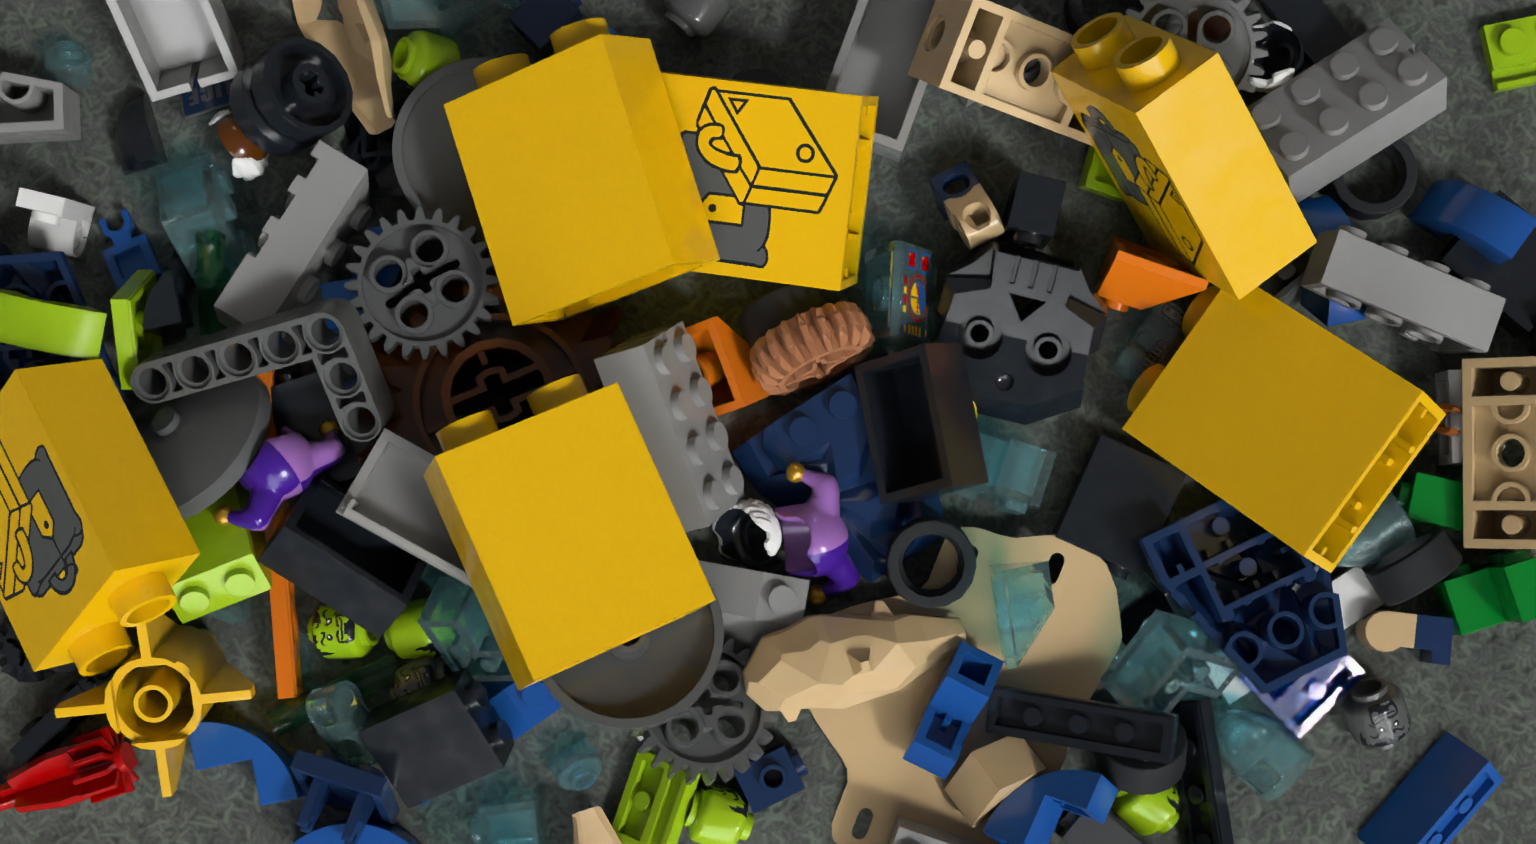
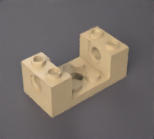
[907,0,1093,146]
[1462,356,1536,549]

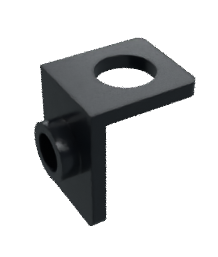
[1120,563,1185,654]

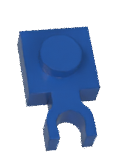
[98,209,163,291]

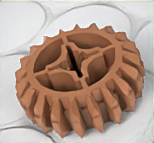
[749,301,875,396]

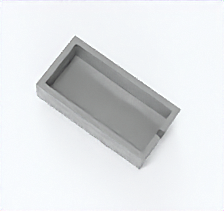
[106,0,244,102]
[825,0,936,162]
[1247,18,1447,203]
[594,321,745,532]

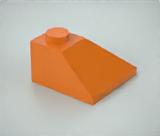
[1095,236,1209,312]
[685,316,770,416]

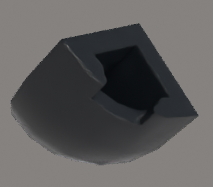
[114,94,168,176]

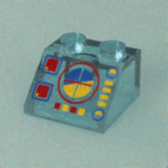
[862,240,937,347]

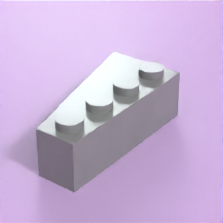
[0,72,81,144]
[214,140,373,337]
[1300,225,1506,355]

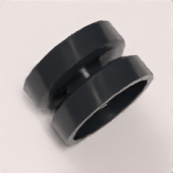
[229,37,353,157]

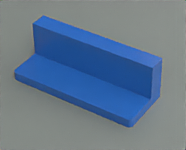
[1358,733,1503,844]

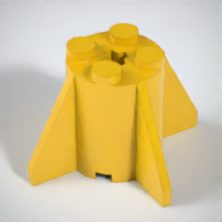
[54,614,256,797]

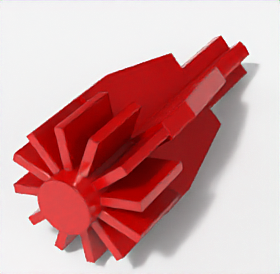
[0,725,139,813]

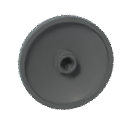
[392,57,495,244]
[129,359,271,520]
[541,578,724,731]

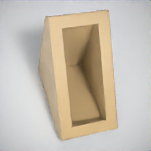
[945,736,1048,828]

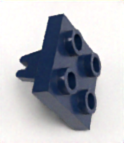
[290,749,400,844]

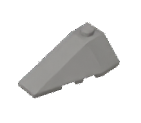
[698,560,810,663]

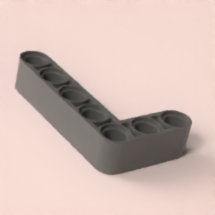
[130,298,395,442]

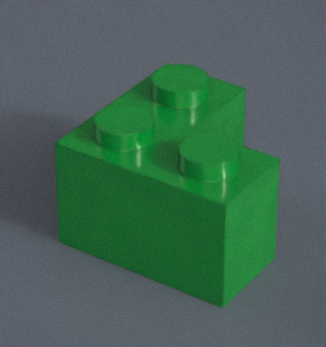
[1432,549,1536,636]

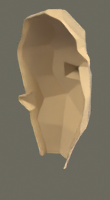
[292,0,396,135]
[742,600,967,722]

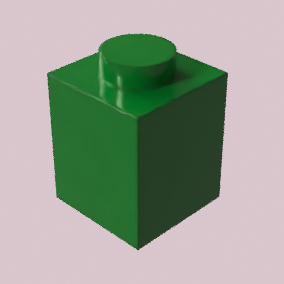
[1392,472,1463,531]

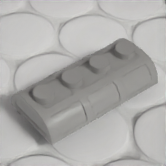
[336,428,473,588]

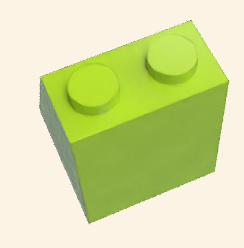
[172,481,272,624]

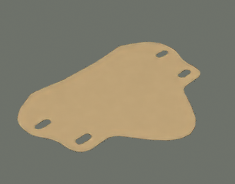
[809,527,1122,844]

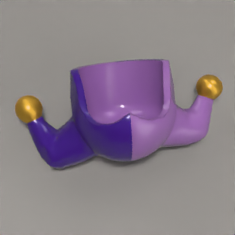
[213,421,345,531]
[774,462,860,605]

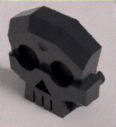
[931,240,1108,425]

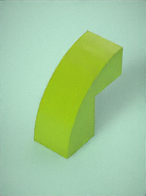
[0,289,107,360]

